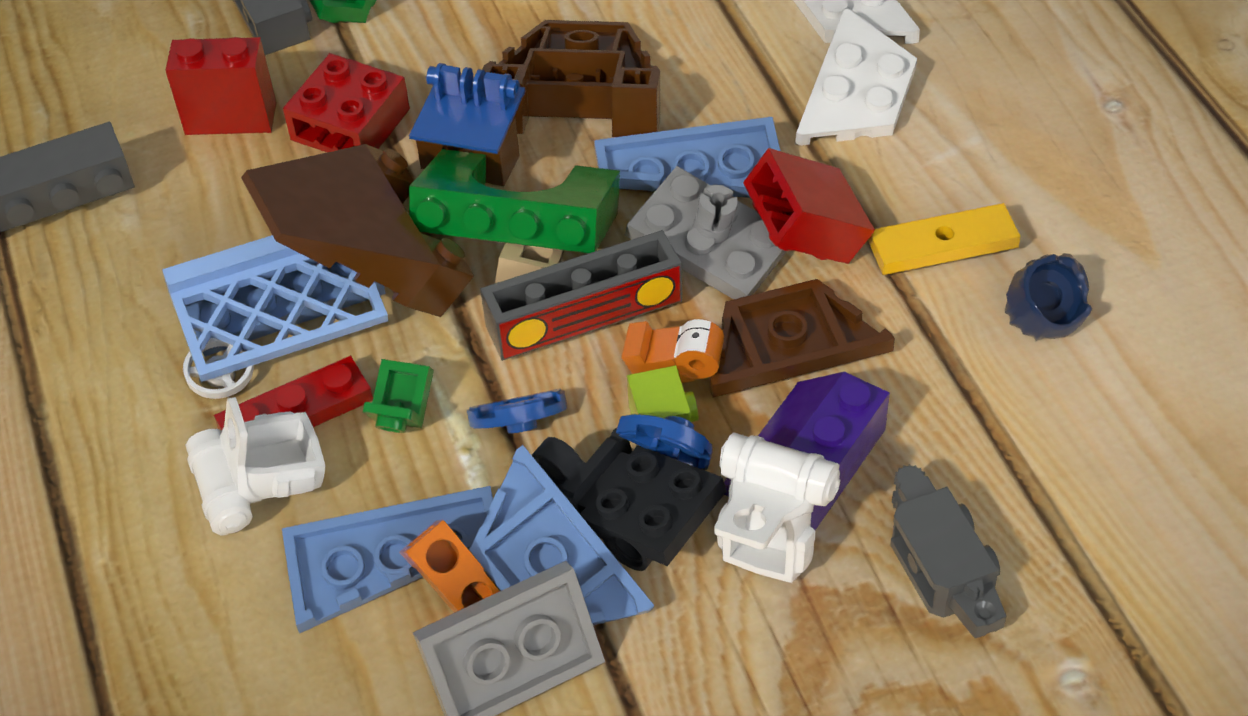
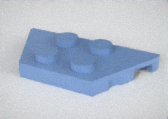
[469,445,654,625]

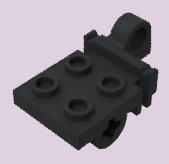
[532,428,727,571]

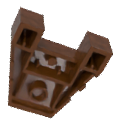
[482,20,660,137]
[241,144,474,317]

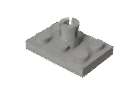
[625,166,787,299]
[412,561,605,716]

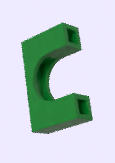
[409,149,620,253]

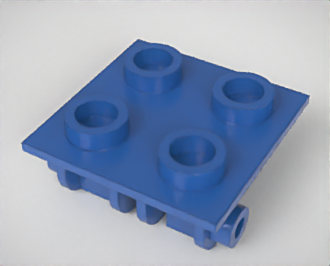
[409,63,525,154]

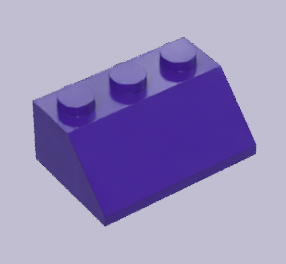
[724,372,890,530]

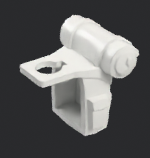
[185,397,325,536]
[714,432,841,583]

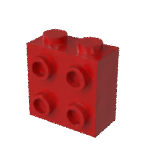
[165,37,277,135]
[283,53,410,152]
[743,148,875,264]

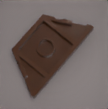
[710,279,895,398]

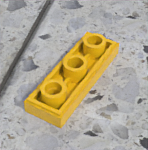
[868,203,1021,275]

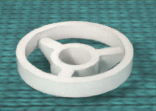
[183,338,254,399]

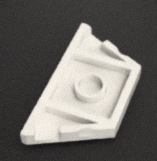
[793,0,920,44]
[795,8,917,146]

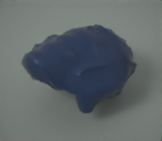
[1005,253,1092,341]

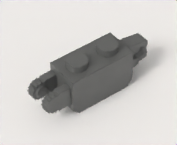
[890,464,1007,638]

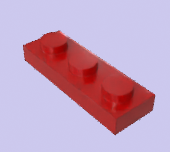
[214,355,373,430]

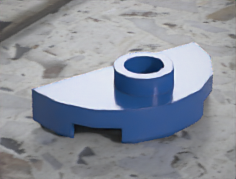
[467,388,567,433]
[616,414,713,470]

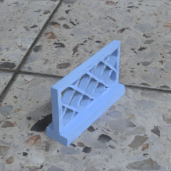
[162,235,388,382]

